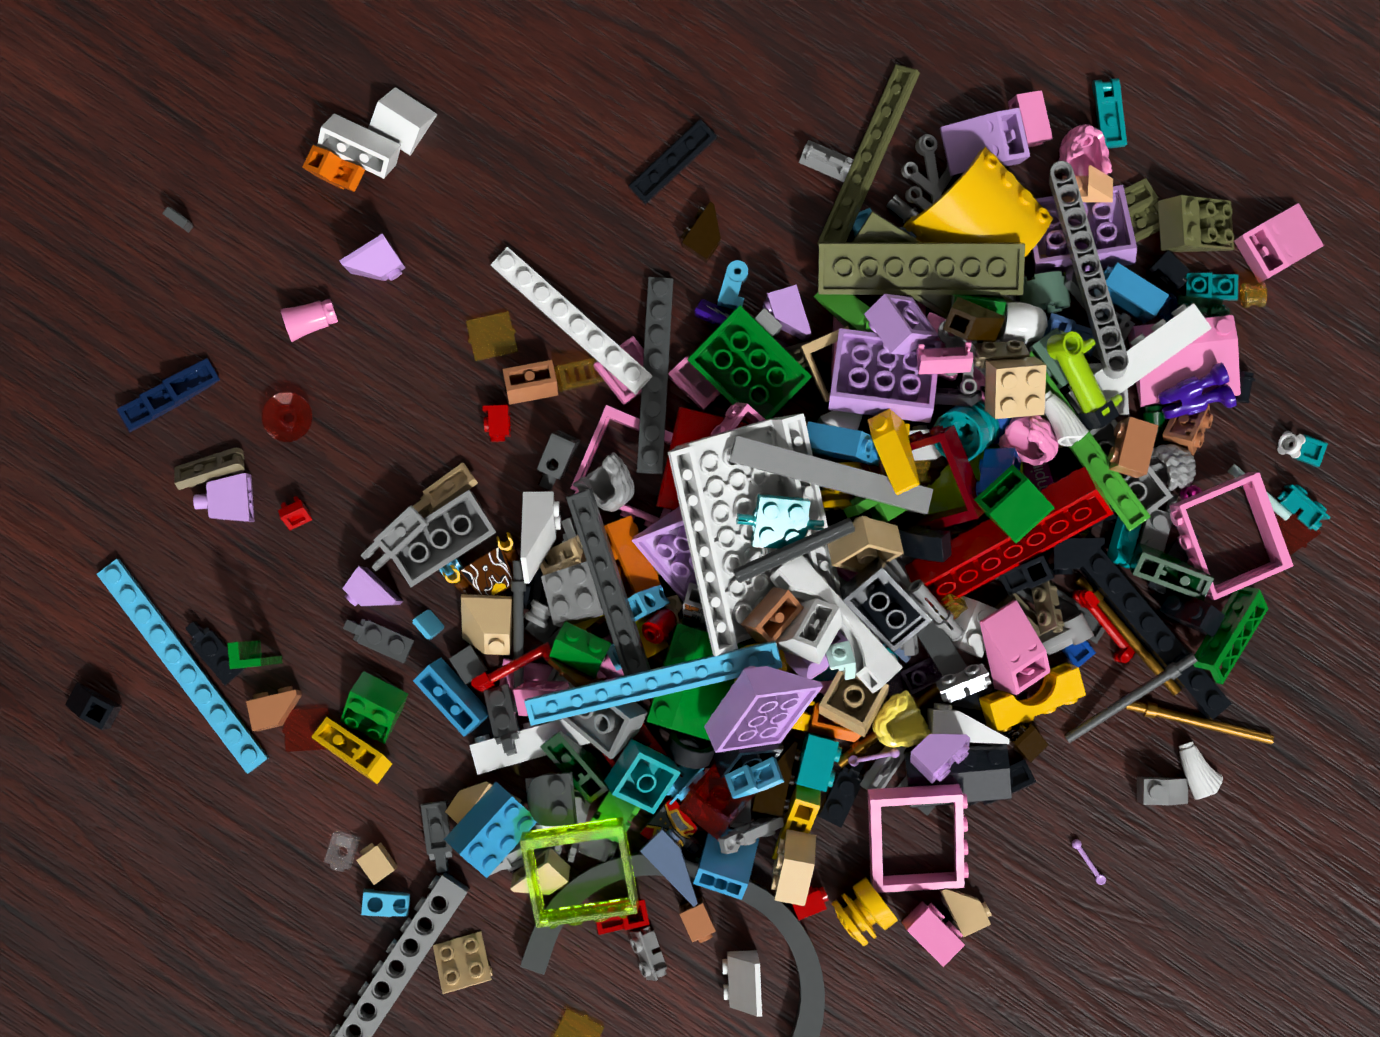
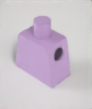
[193,473,255,522]

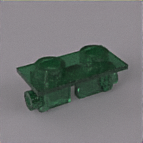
[1177,295,1230,318]

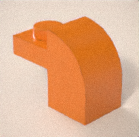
[302,145,365,192]

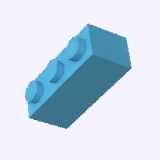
[413,658,489,737]

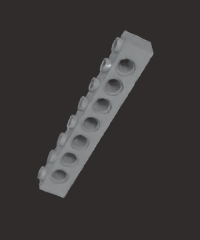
[329,872,470,1037]

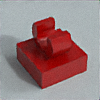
[278,496,313,530]

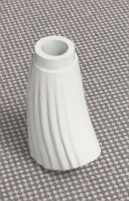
[1044,391,1089,446]
[1179,741,1223,800]

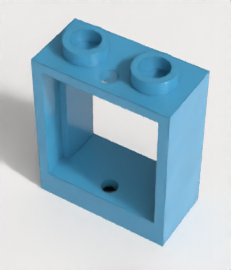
[1103,262,1169,323]
[807,421,880,466]

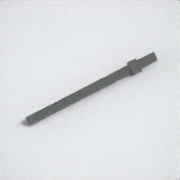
[511,560,526,712]
[1064,653,1198,743]

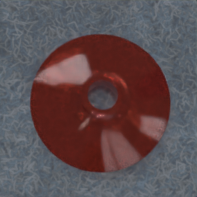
[262,392,312,442]

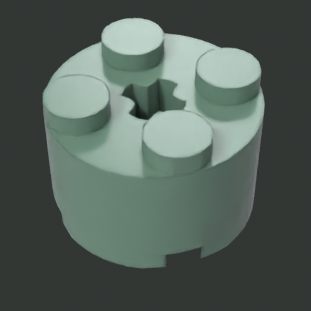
[1019,271,1071,313]

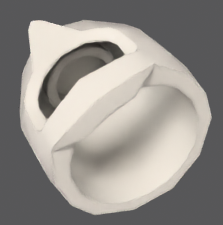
[995,302,1048,348]

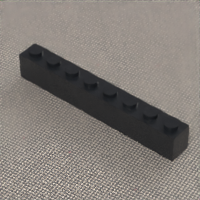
[1079,548,1232,720]

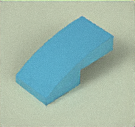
[724,757,784,799]

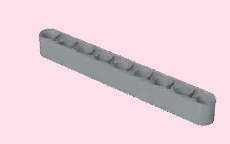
[1049,161,1129,379]

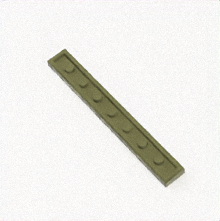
[817,64,920,245]

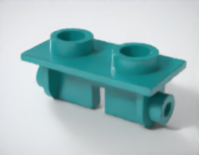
[1277,484,1331,531]

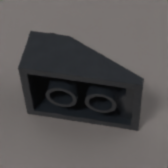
[840,556,933,653]

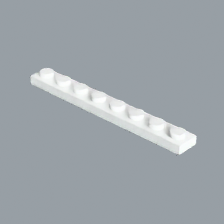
[491,247,653,395]

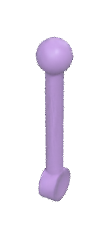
[848,748,900,766]
[1072,839,1106,885]

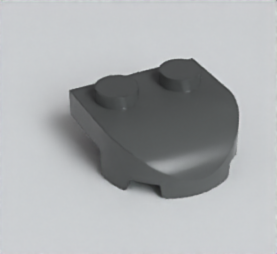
[527,772,577,826]

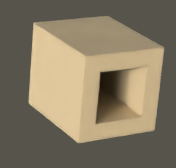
[356,843,398,885]

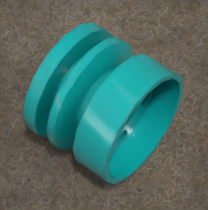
[934,401,999,461]

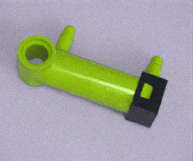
[1047,331,1122,430]

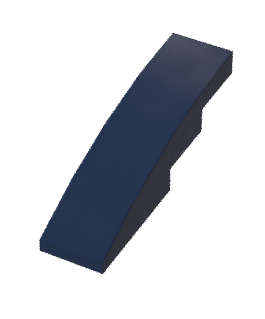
[117,358,220,433]

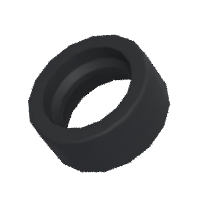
[665,730,715,769]

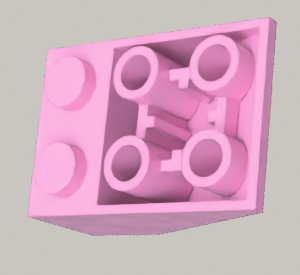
[1234,203,1324,283]
[979,600,1051,695]

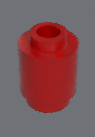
[642,608,677,644]

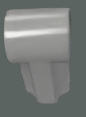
[1039,612,1094,655]

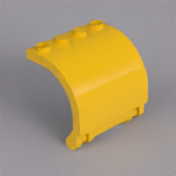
[903,147,1054,257]

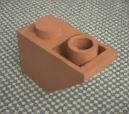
[246,686,302,731]

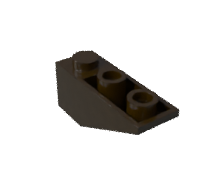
[752,740,801,817]

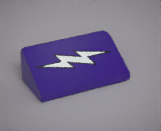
[695,299,733,327]

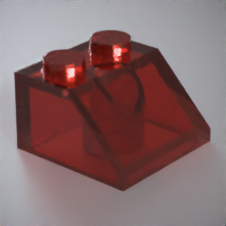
[678,764,755,840]

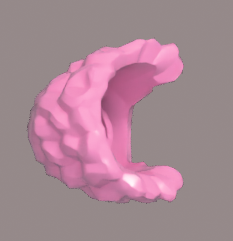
[1059,124,1112,176]
[998,415,1059,466]

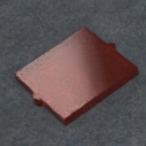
[1274,508,1321,556]
[282,708,329,752]

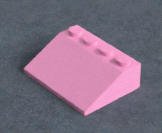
[1128,315,1241,407]

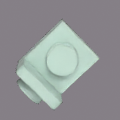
[826,641,856,680]

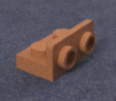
[1163,404,1213,456]

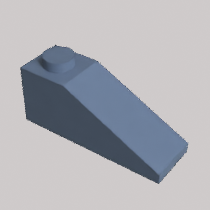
[640,827,698,907]

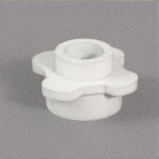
[1277,431,1306,458]

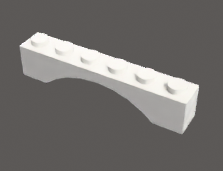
[769,556,903,693]

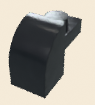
[1000,552,1055,595]

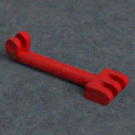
[1073,590,1135,663]
[471,642,552,692]

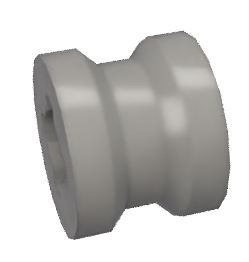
[524,599,551,629]

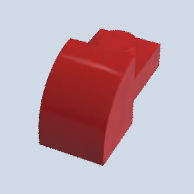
[592,898,650,935]

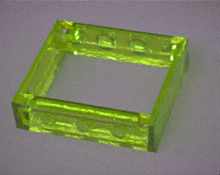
[520,817,639,929]

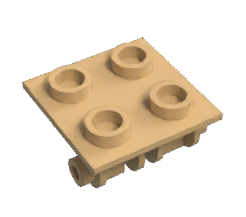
[433,931,493,994]

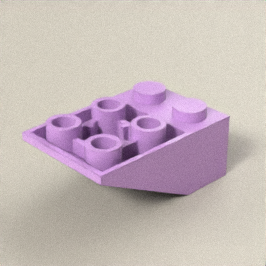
[940,108,1030,176]

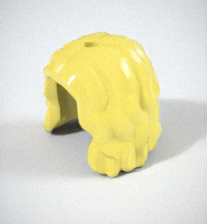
[872,690,931,748]

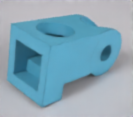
[717,260,748,310]
[628,585,670,621]
[361,888,410,917]

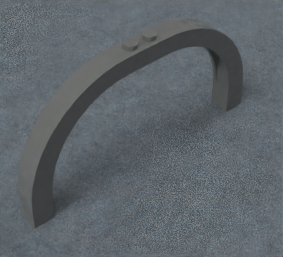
[520,852,825,1037]

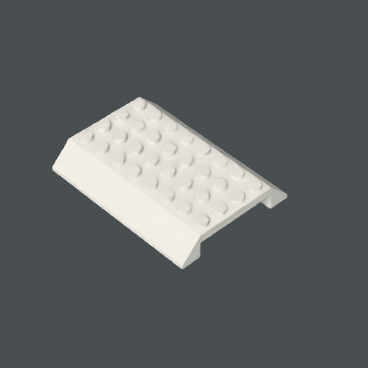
[668,413,842,656]

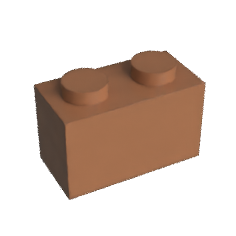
[503,360,558,405]
[1108,417,1158,478]
[740,587,804,644]
[679,896,716,943]

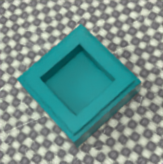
[1294,435,1328,467]

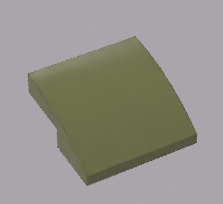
[1124,178,1160,242]

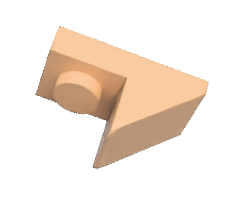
[1062,165,1113,202]

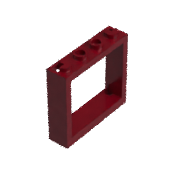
[860,425,984,530]

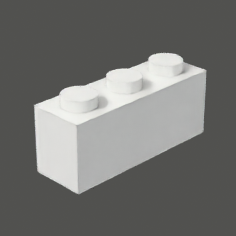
[317,114,401,178]

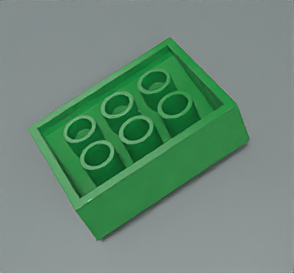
[687,305,812,420]
[645,623,744,740]

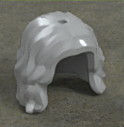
[1149,444,1196,491]
[573,452,634,512]

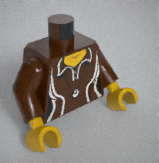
[442,532,520,604]

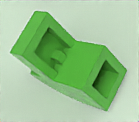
[843,496,906,522]

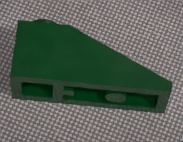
[1129,543,1214,601]
[540,731,609,804]

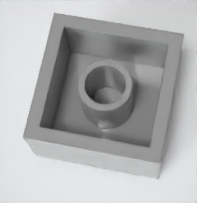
[541,561,604,628]

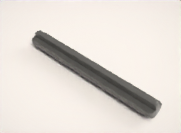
[733,518,855,583]

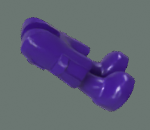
[1157,362,1237,419]

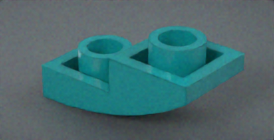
[1186,273,1239,301]

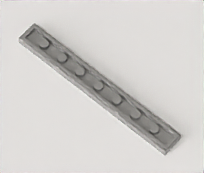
[729,436,933,514]

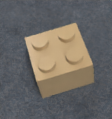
[985,356,1046,419]
[827,516,904,572]
[819,671,889,737]
[771,829,816,906]

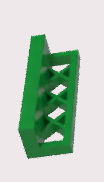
[1193,587,1268,685]
[227,640,283,669]

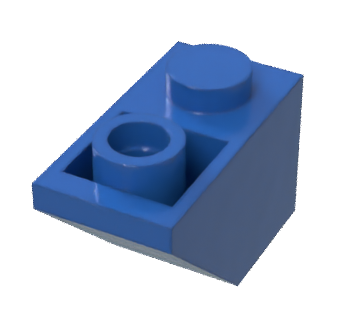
[976,448,1021,496]

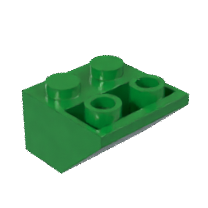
[974,464,1055,544]
[340,671,408,744]

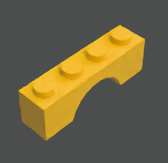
[979,662,1086,732]

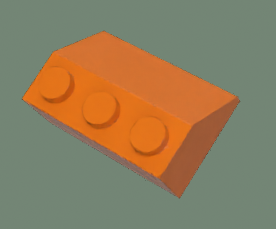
[604,515,661,598]

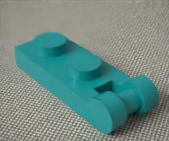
[1092,78,1127,148]
[1107,516,1142,568]

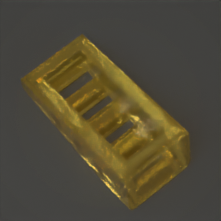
[554,358,605,392]

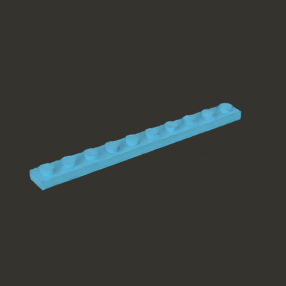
[97,559,269,774]
[524,641,782,726]

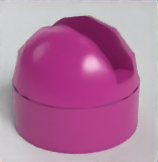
[1180,485,1202,500]

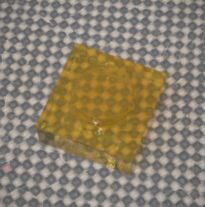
[932,593,968,621]

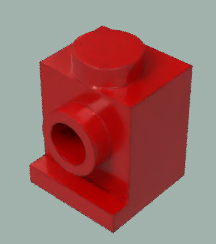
[483,405,511,442]
[792,885,829,920]

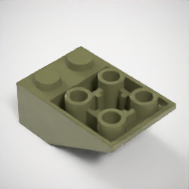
[1158,195,1234,252]

